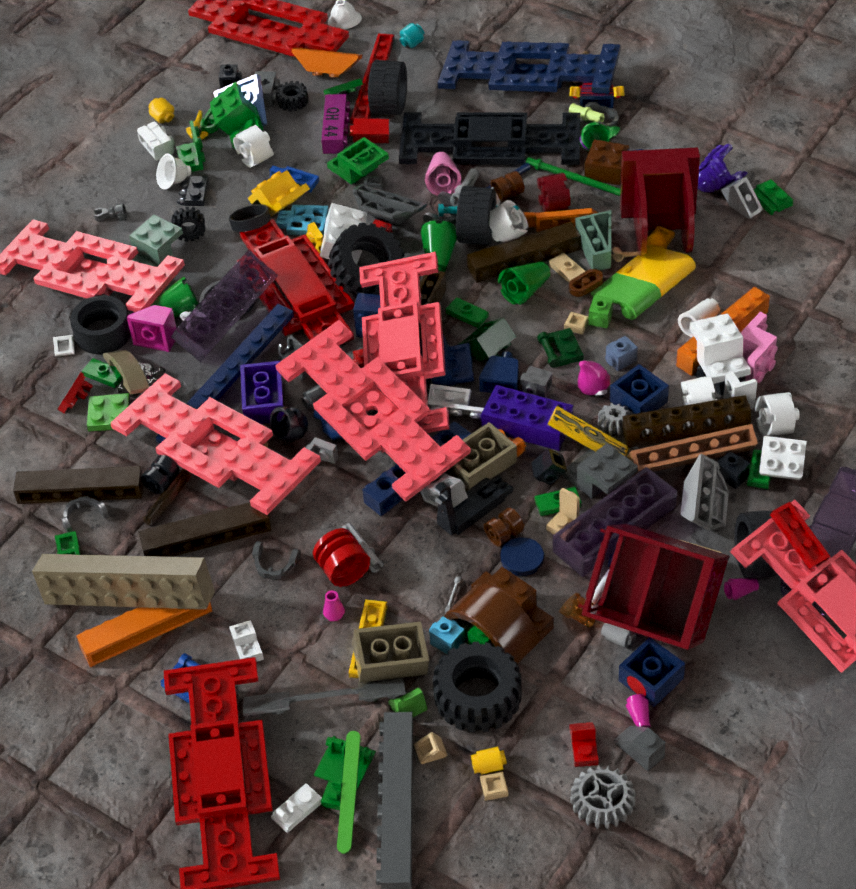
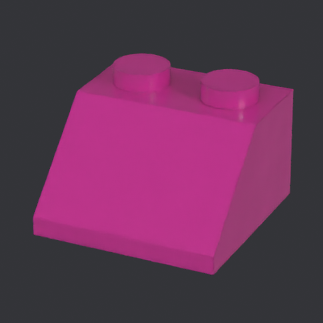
[127,305,178,352]

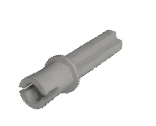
[342,523,383,572]

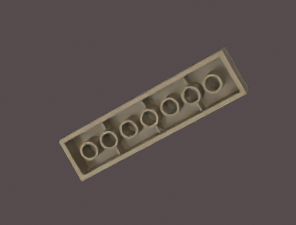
[32,554,215,609]

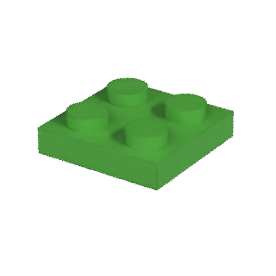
[87,393,130,432]

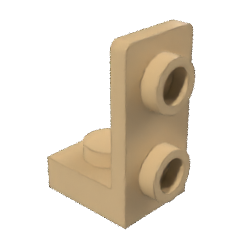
[546,488,580,541]

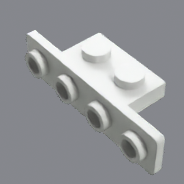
[427,384,484,419]

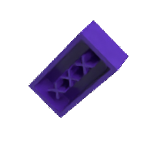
[481,385,573,451]

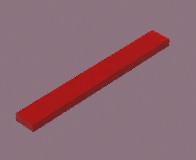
[350,33,395,124]

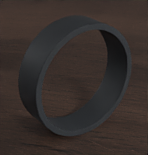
[229,204,271,232]

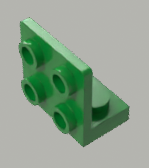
[176,120,206,172]

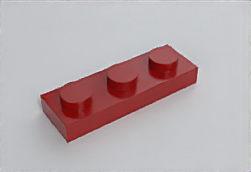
[770,502,830,570]

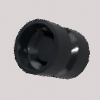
[141,455,180,494]

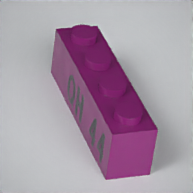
[321,94,351,154]

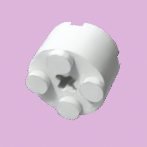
[233,125,274,168]
[489,200,529,243]
[681,376,717,405]
[755,392,799,436]

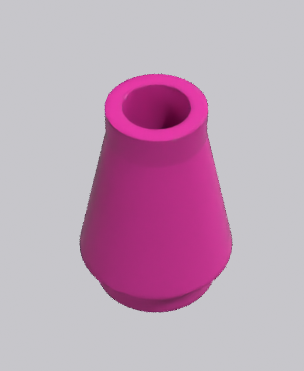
[724,578,759,600]
[323,591,345,622]
[626,694,651,728]

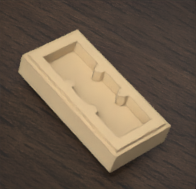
[549,253,585,283]

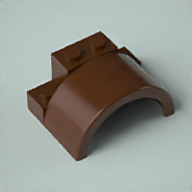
[444,567,554,663]

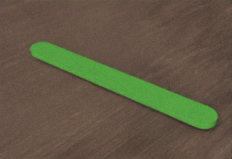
[337,731,361,854]

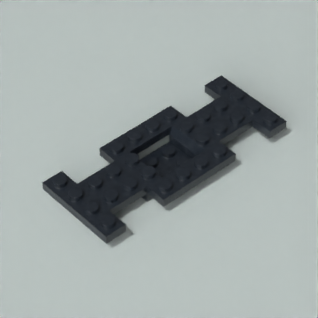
[399,112,580,165]

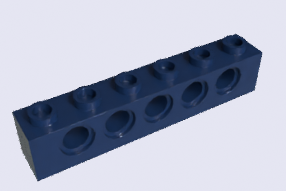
[362,421,471,516]

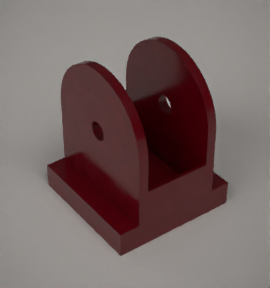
[620,147,700,255]

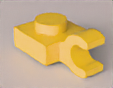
[306,222,323,254]

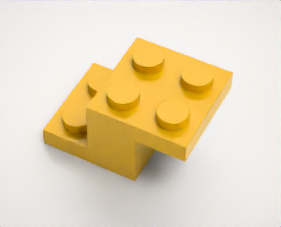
[248,170,310,217]

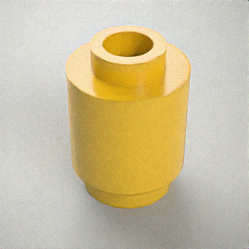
[470,746,507,775]

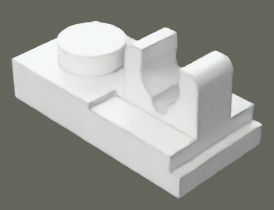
[271,784,322,833]

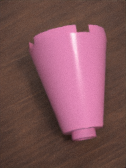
[425,152,461,196]

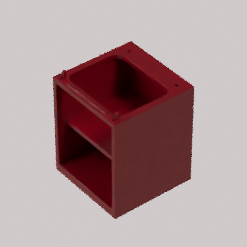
[578,524,730,650]

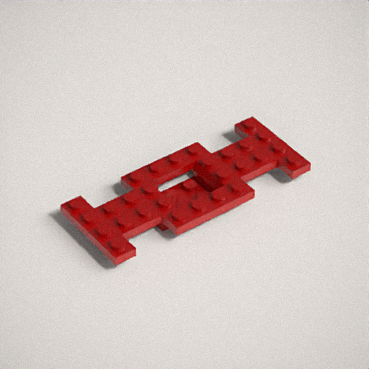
[163,657,280,889]

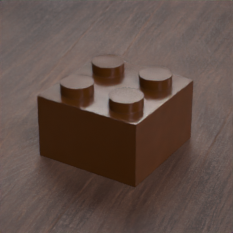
[585,140,629,186]

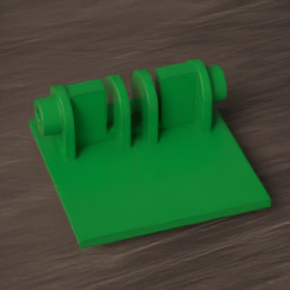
[314,736,376,791]

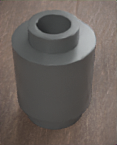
[302,385,327,410]

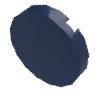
[501,537,544,576]

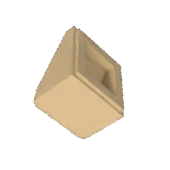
[413,732,448,764]

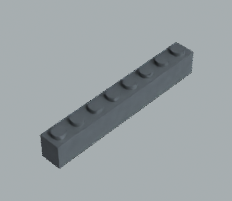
[376,712,413,889]

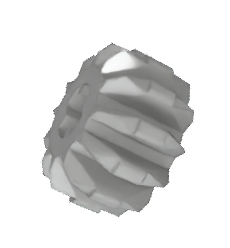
[598,402,632,437]

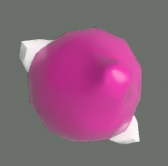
[578,361,610,396]

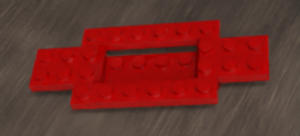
[188,0,349,57]
[237,219,354,344]

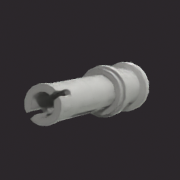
[450,169,479,206]

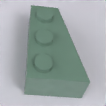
[575,210,612,271]

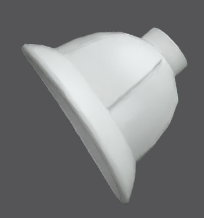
[328,0,362,30]
[156,154,191,189]

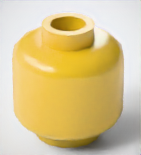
[149,98,175,124]

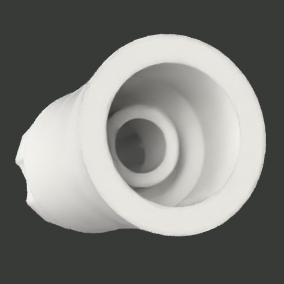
[678,298,720,337]

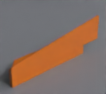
[523,208,598,232]

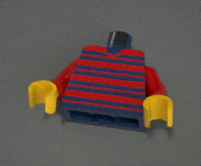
[569,82,625,108]

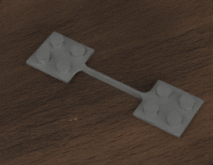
[243,678,406,717]

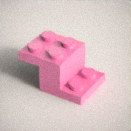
[741,312,778,383]

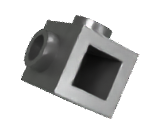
[520,366,552,398]

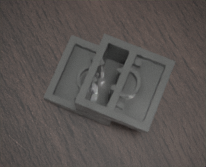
[562,443,638,499]

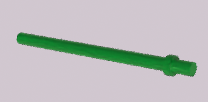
[526,157,621,196]

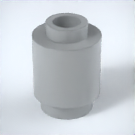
[601,623,637,648]

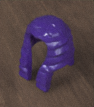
[698,144,747,193]

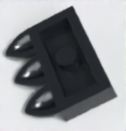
[177,176,209,206]

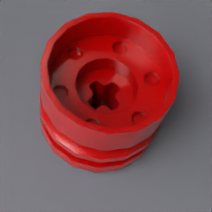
[313,528,370,587]

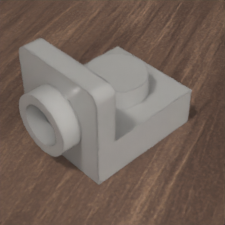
[306,437,339,464]

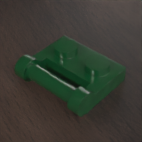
[537,328,584,368]

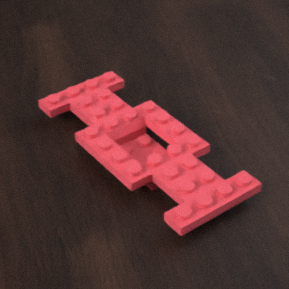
[0,220,185,312]
[359,252,450,433]
[110,373,321,515]
[730,499,856,673]

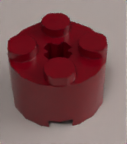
[537,173,571,212]

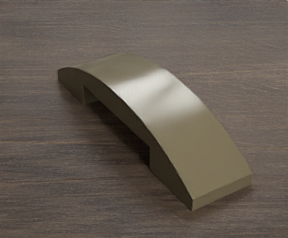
[103,350,149,395]

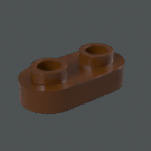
[569,269,603,297]

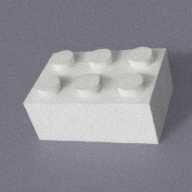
[320,203,368,264]

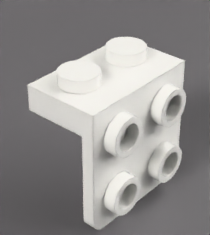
[759,436,807,480]

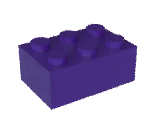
[240,361,285,424]

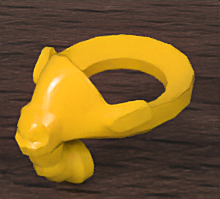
[186,110,208,140]

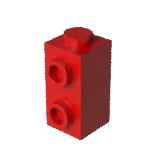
[350,118,389,143]

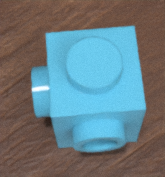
[429,616,465,654]

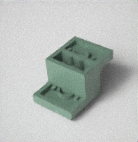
[129,215,183,267]

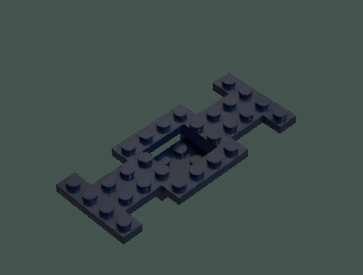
[438,40,621,94]

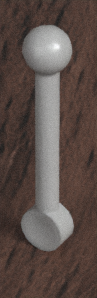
[445,576,463,613]

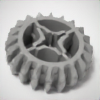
[570,765,636,829]

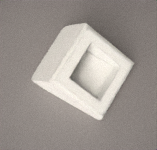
[53,335,75,357]

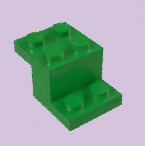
[210,82,263,149]
[327,137,389,185]

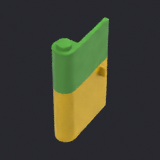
[591,245,696,320]

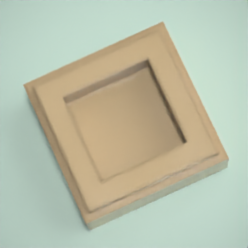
[564,312,589,334]
[480,772,508,801]

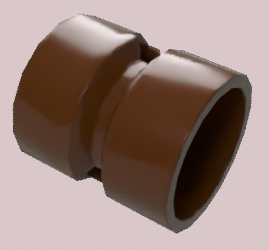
[491,171,525,202]
[484,507,525,547]

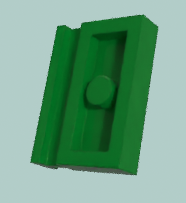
[323,78,363,95]
[753,179,794,215]

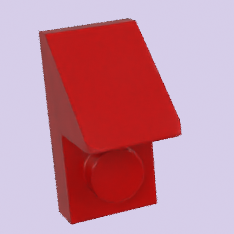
[569,722,599,767]

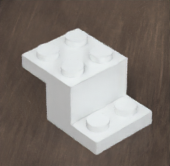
[690,313,751,384]

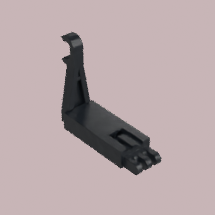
[434,476,514,536]

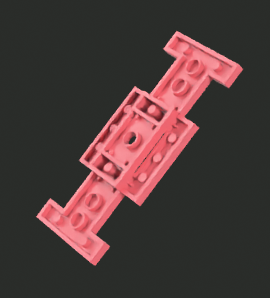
[275,320,471,502]

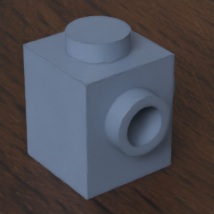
[605,336,638,371]

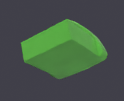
[388,688,428,717]

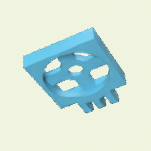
[276,204,329,236]

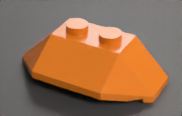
[292,48,362,77]

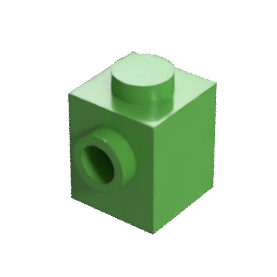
[588,295,613,328]

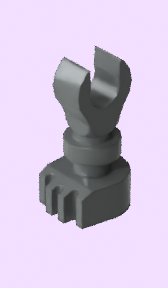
[94,203,127,222]

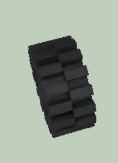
[276,81,308,112]
[171,207,205,242]

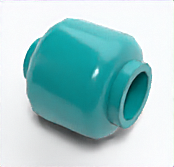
[399,23,425,48]

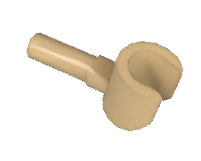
[611,247,638,262]

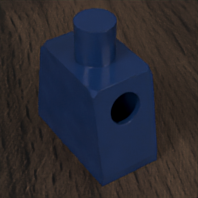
[479,351,519,393]

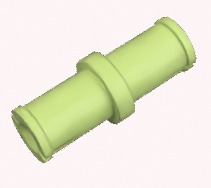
[569,103,605,122]

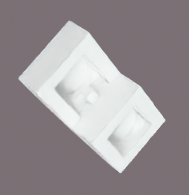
[229,620,264,662]

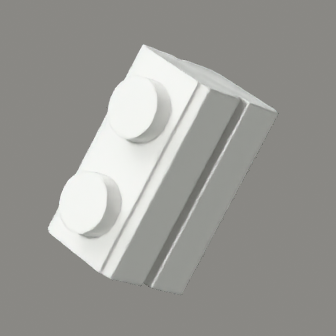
[137,121,175,160]

